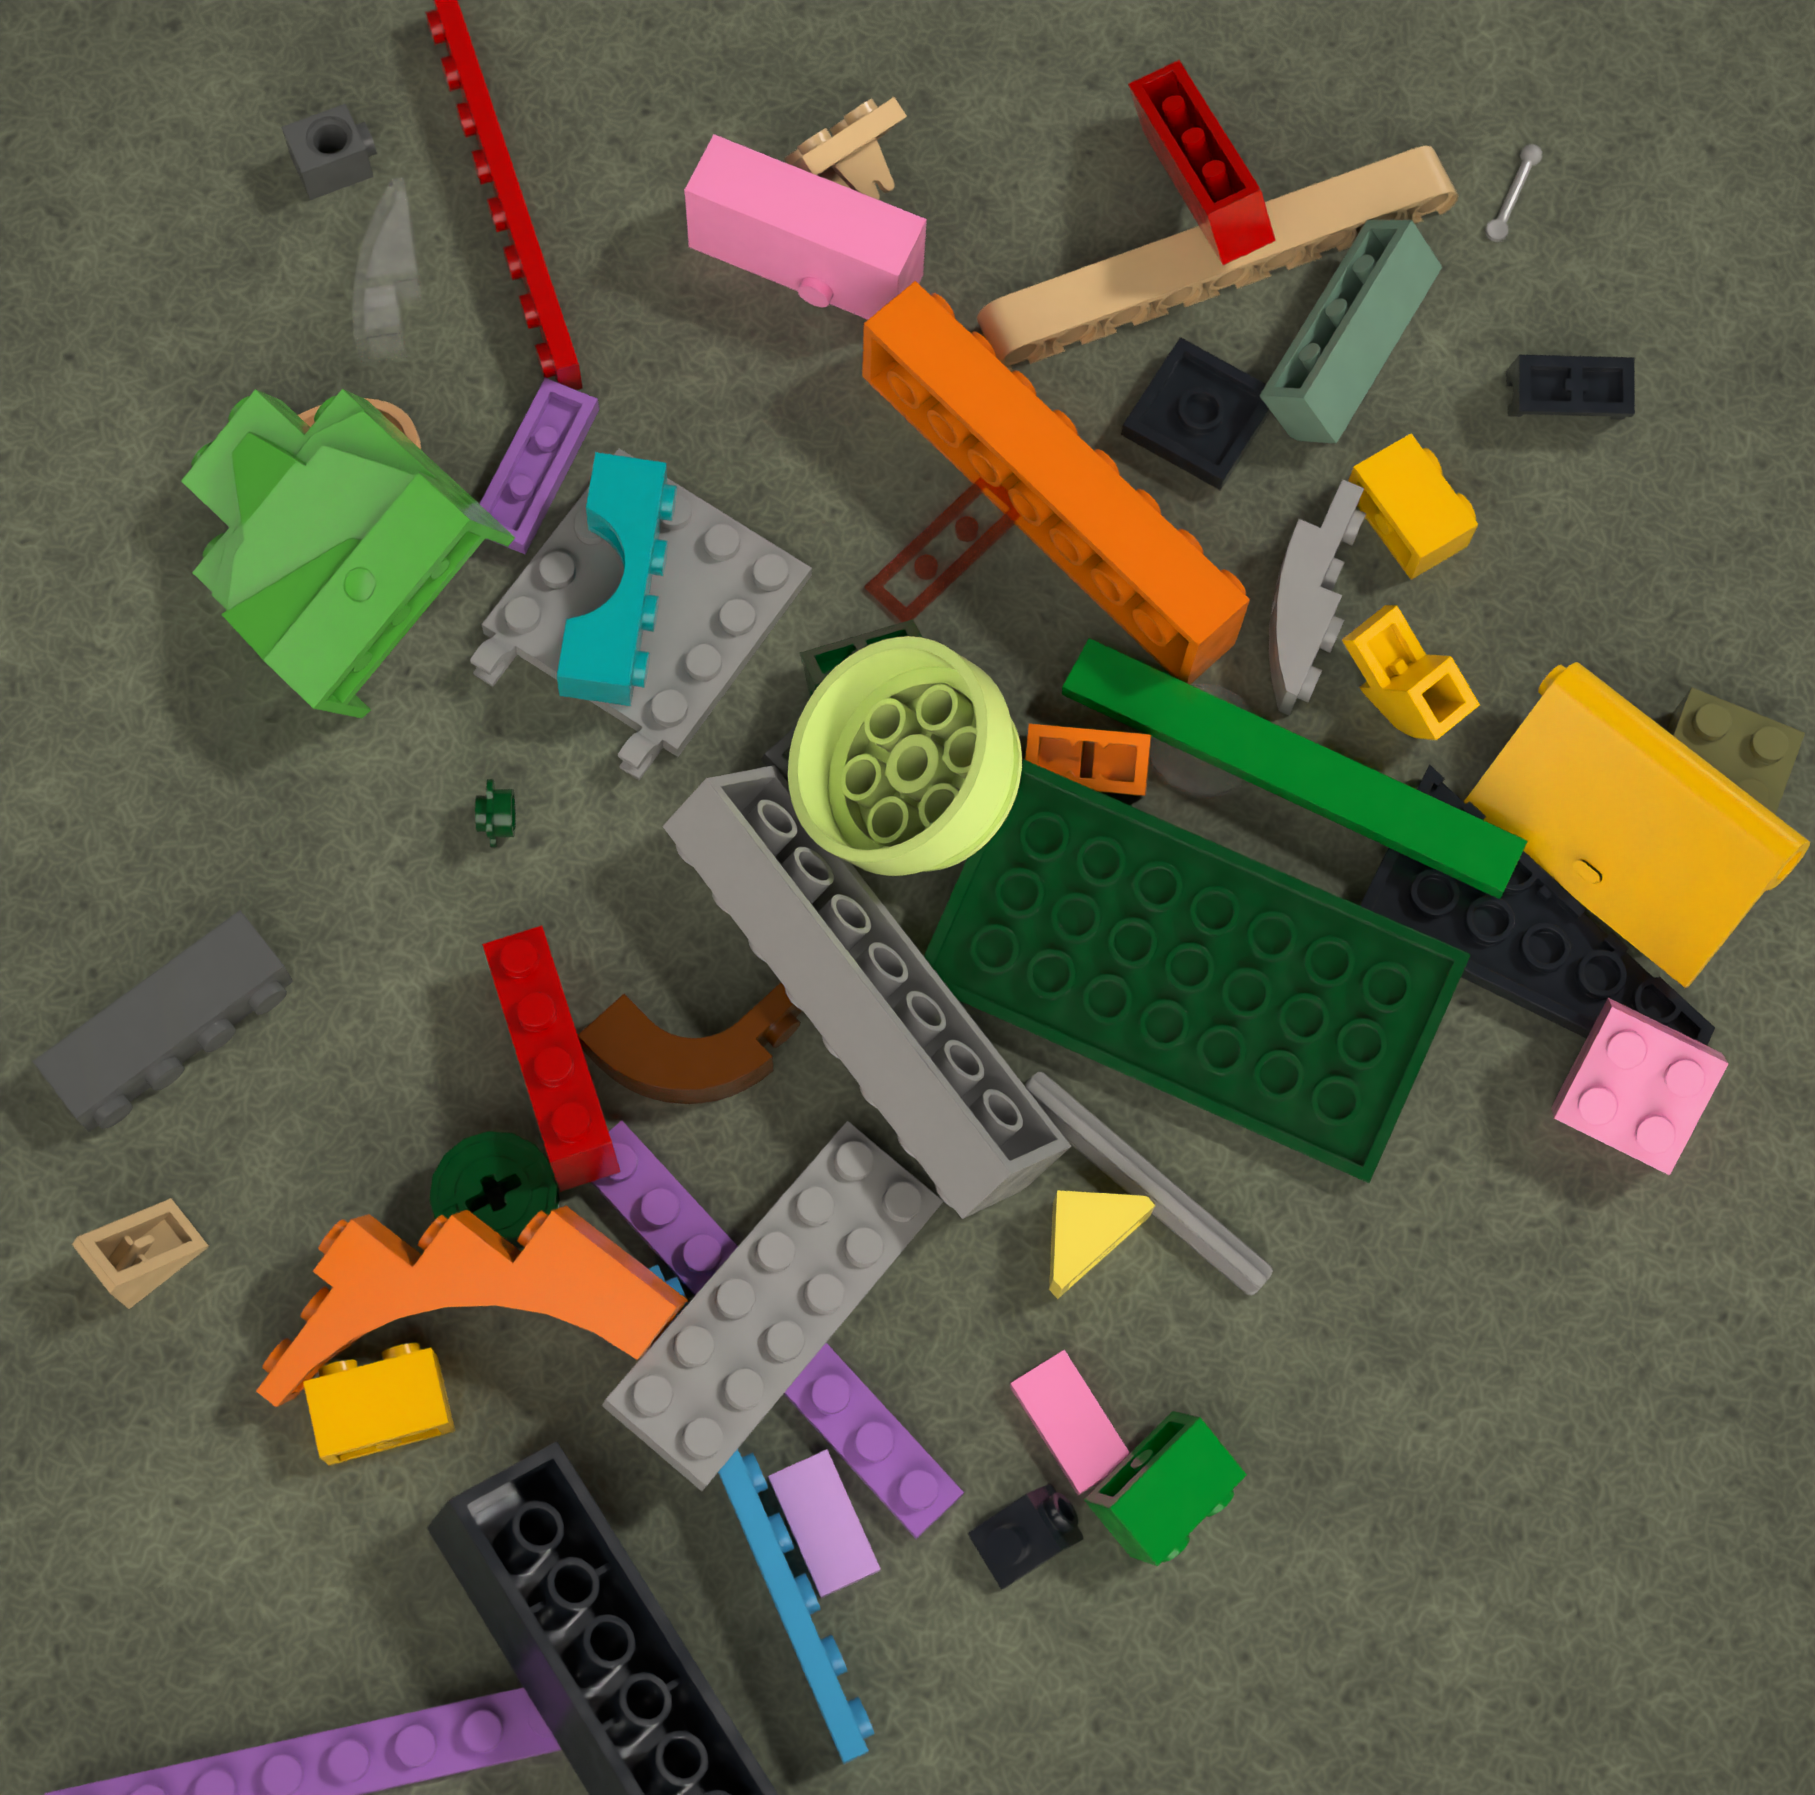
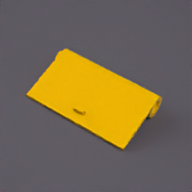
[1464,662,1810,988]

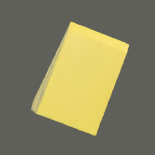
[1049,1190,1155,1299]

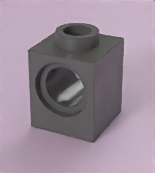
[281,103,377,200]

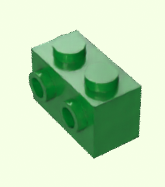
[1084,1411,1247,1566]

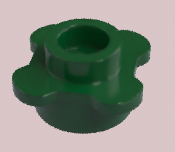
[475,779,516,848]

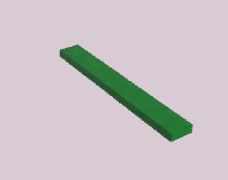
[1062,638,1528,899]

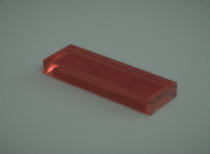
[864,477,1021,622]

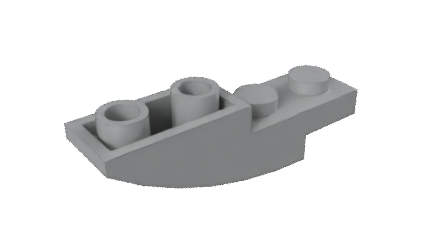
[1269,479,1366,716]

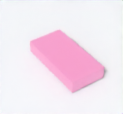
[1010,1350,1130,1496]

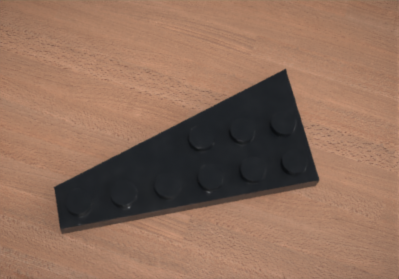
[1360,764,1715,1046]

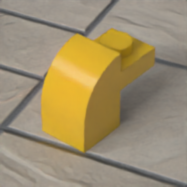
[1342,605,1480,740]

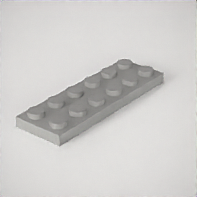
[602,1121,944,1491]

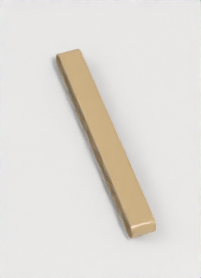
[977,146,1458,371]

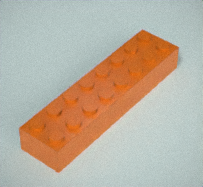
[862,281,1250,684]

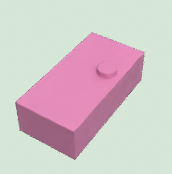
[684,135,927,319]

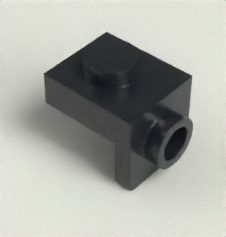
[967,1484,1084,1590]

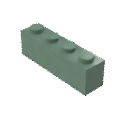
[1260,220,1442,444]

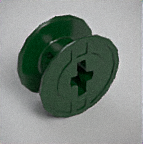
[429,1131,560,1252]

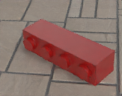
[1128,60,1276,265]
[482,925,621,1192]

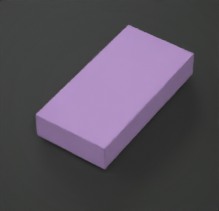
[768,1450,881,1598]

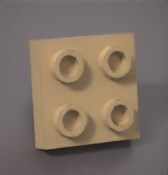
[784,97,907,200]

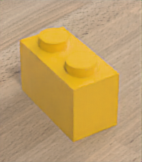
[1348,434,1478,580]
[303,1343,455,1465]

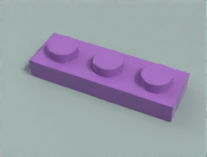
[480,378,599,554]

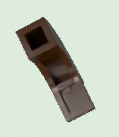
[578,982,801,1104]

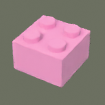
[1552,998,1729,1175]

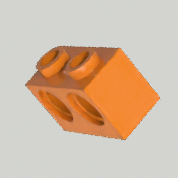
[1025,724,1152,796]

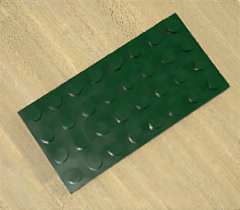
[924,759,1471,1183]

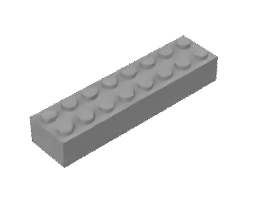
[662,765,1071,1219]

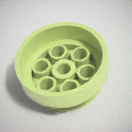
[788,636,1022,876]

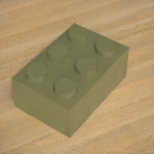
[1667,687,1805,815]

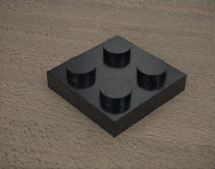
[1121,337,1271,491]

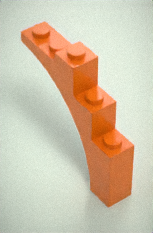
[256,1206,688,1407]

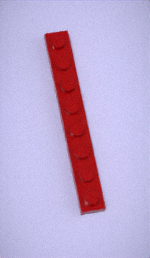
[425,0,583,390]

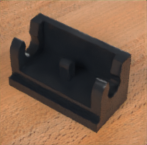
[1506,354,1635,419]

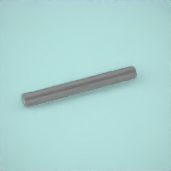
[1024,1071,1273,1296]

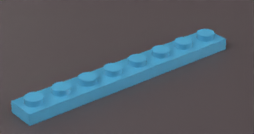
[649,1265,875,1765]

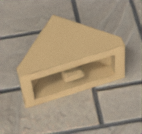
[72,1198,209,1309]

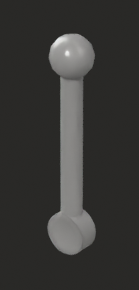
[1485,144,1542,242]

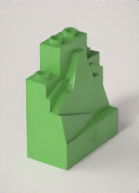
[181,389,516,719]

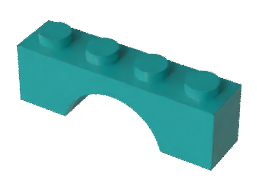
[557,452,677,706]

